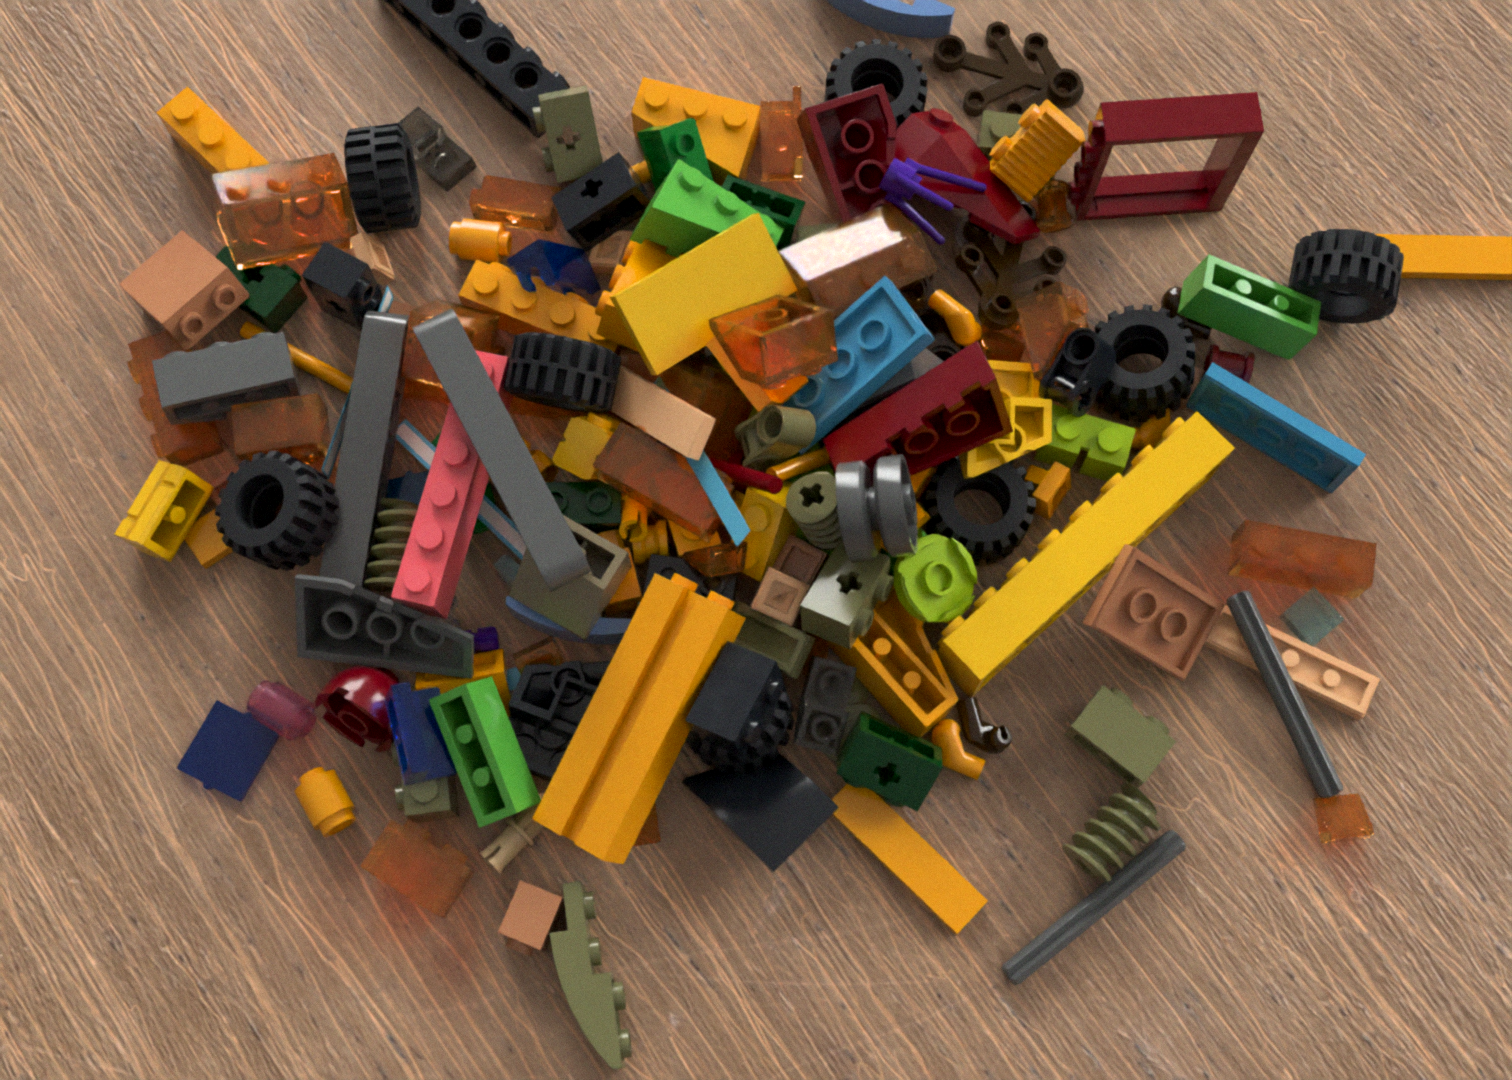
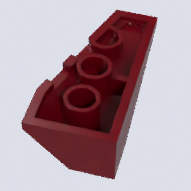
[796,83,898,270]
[895,108,1041,244]

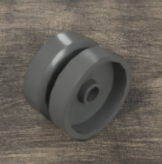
[835,454,918,563]

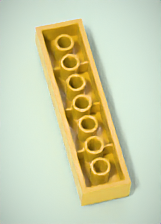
[937,412,1235,698]

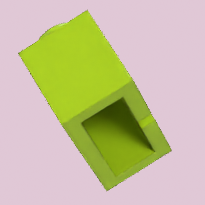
[1034,404,1136,481]

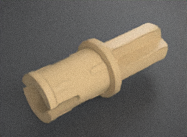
[479,793,545,874]

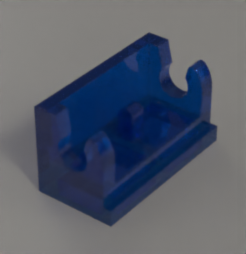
[507,239,601,295]

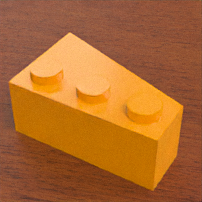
[631,77,760,186]

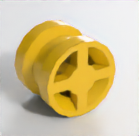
[632,519,669,565]

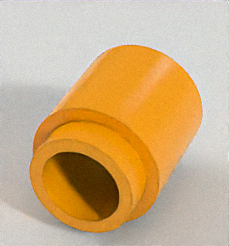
[449,218,512,263]
[294,767,356,837]

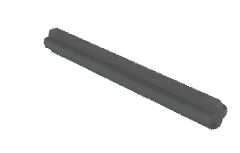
[1226,590,1343,798]
[1001,830,1186,985]

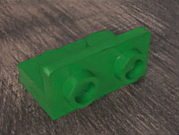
[637,118,714,192]

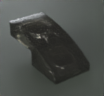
[398,106,477,192]

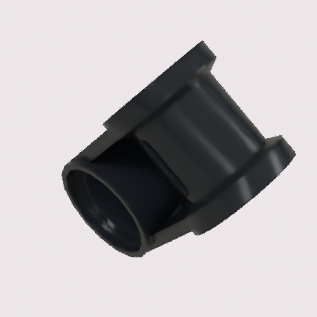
[1038,327,1116,417]

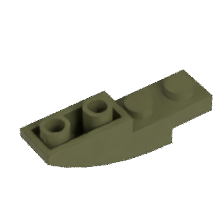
[549,881,632,1070]

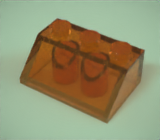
[211,153,358,270]
[778,203,938,329]

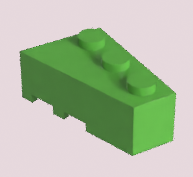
[629,159,784,258]

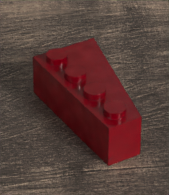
[822,341,1013,481]

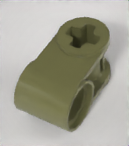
[734,404,816,473]

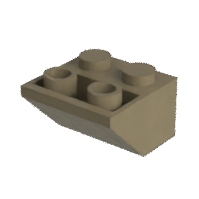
[509,515,632,641]

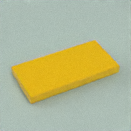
[610,213,797,375]

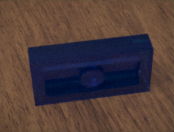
[384,682,457,786]

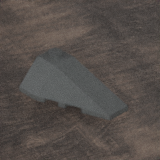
[294,574,474,679]

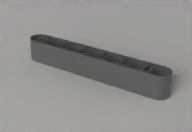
[412,308,592,592]
[319,310,414,591]

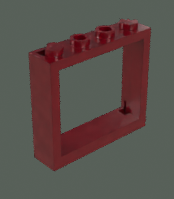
[1067,92,1264,221]

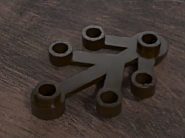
[933,22,1084,117]
[955,201,1067,331]

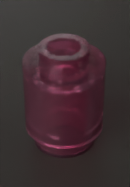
[247,680,317,741]

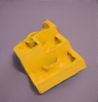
[959,360,1052,479]

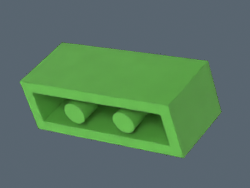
[1178,254,1321,360]
[429,676,541,828]

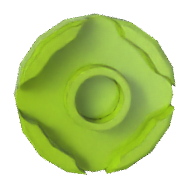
[894,534,977,623]

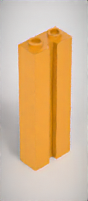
[532,572,746,865]

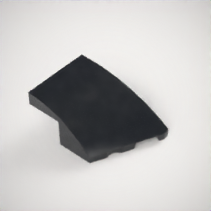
[508,658,612,781]
[682,754,839,873]

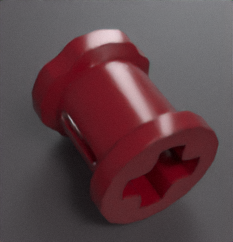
[1202,344,1255,384]

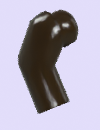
[1161,287,1212,340]
[956,697,1012,754]

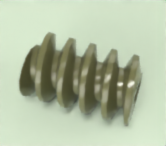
[786,472,842,550]
[364,498,418,593]
[1062,782,1161,883]

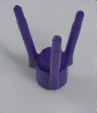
[878,157,987,245]

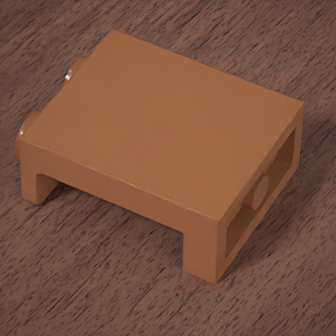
[119,230,249,350]

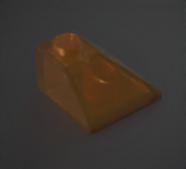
[1015,281,1089,392]

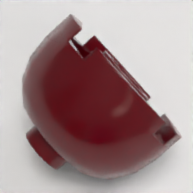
[315,666,408,752]

